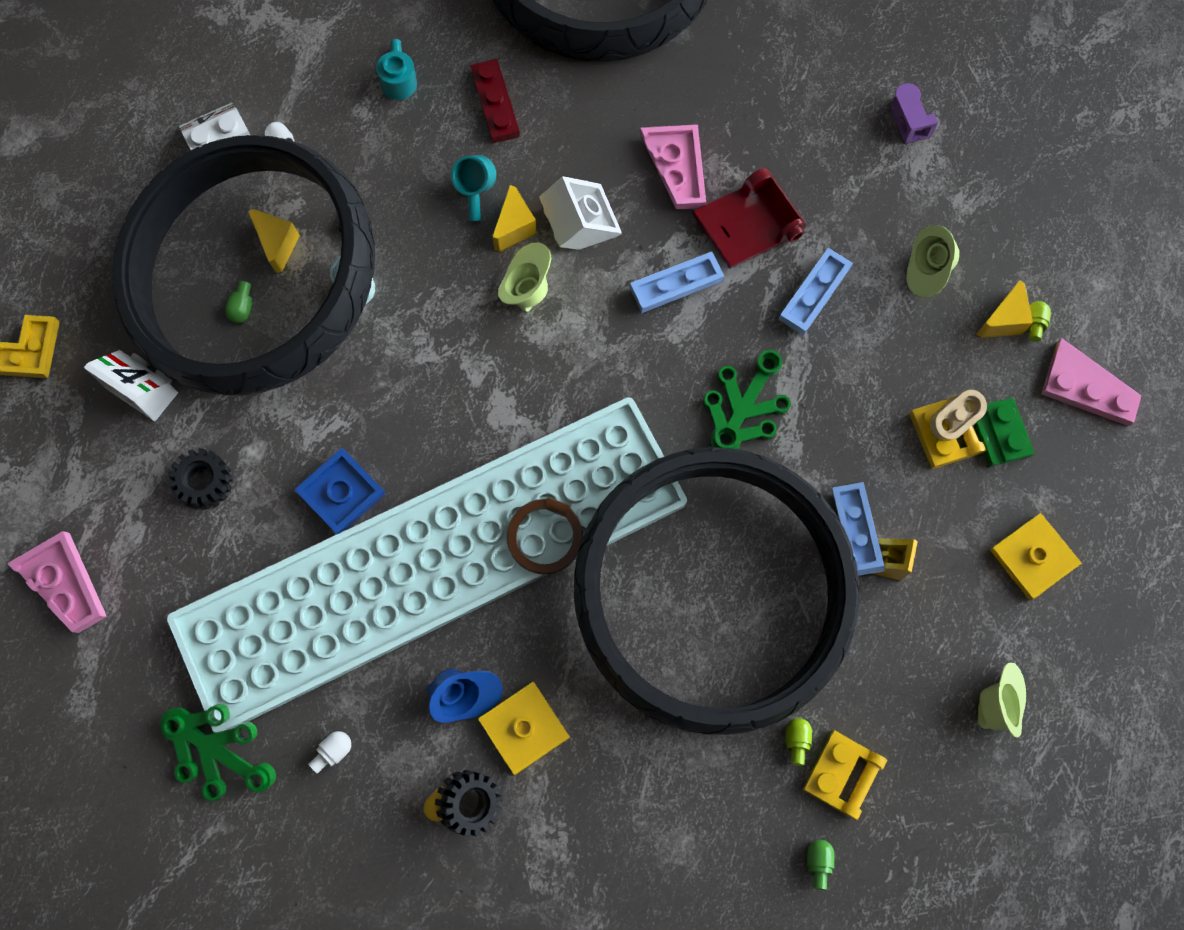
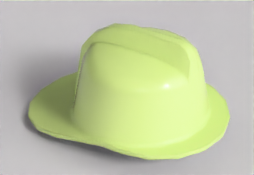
[906,225,959,297]
[498,242,551,312]
[978,663,1026,738]

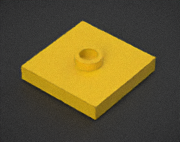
[990,513,1082,601]
[478,681,570,776]

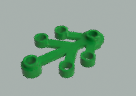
[703,350,791,449]
[160,704,276,801]

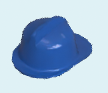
[426,669,503,723]

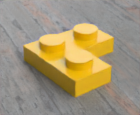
[0,315,60,378]

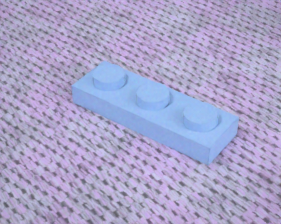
[778,248,853,336]
[630,252,724,313]
[832,482,885,576]

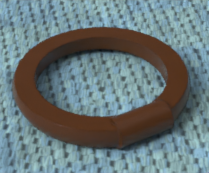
[507,497,583,574]

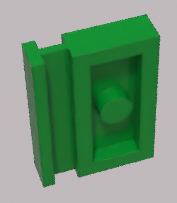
[968,397,1035,468]

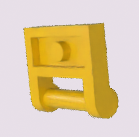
[909,395,986,469]
[802,730,887,821]

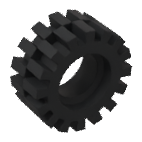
[169,448,233,510]
[435,770,503,837]

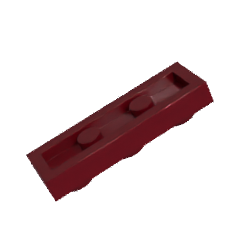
[470,59,520,144]

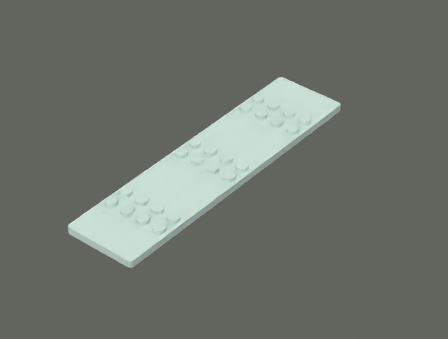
[167,397,687,732]

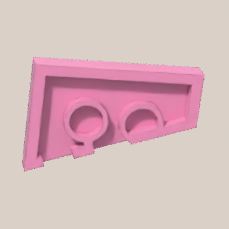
[640,125,706,210]
[1041,338,1141,426]
[7,531,107,633]

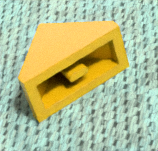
[493,185,536,252]
[248,209,300,273]
[976,280,1033,338]
[872,538,917,581]

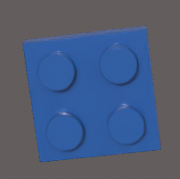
[294,448,386,535]

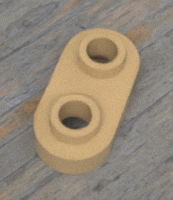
[930,390,987,441]

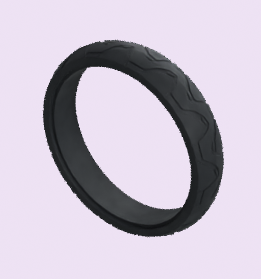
[493,0,708,61]
[112,135,376,396]
[573,447,860,735]

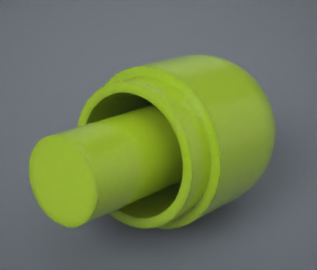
[1027,301,1051,342]
[785,718,812,766]

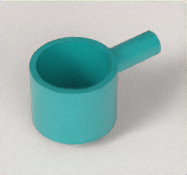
[376,39,417,100]
[451,155,496,221]

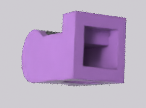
[891,83,938,144]

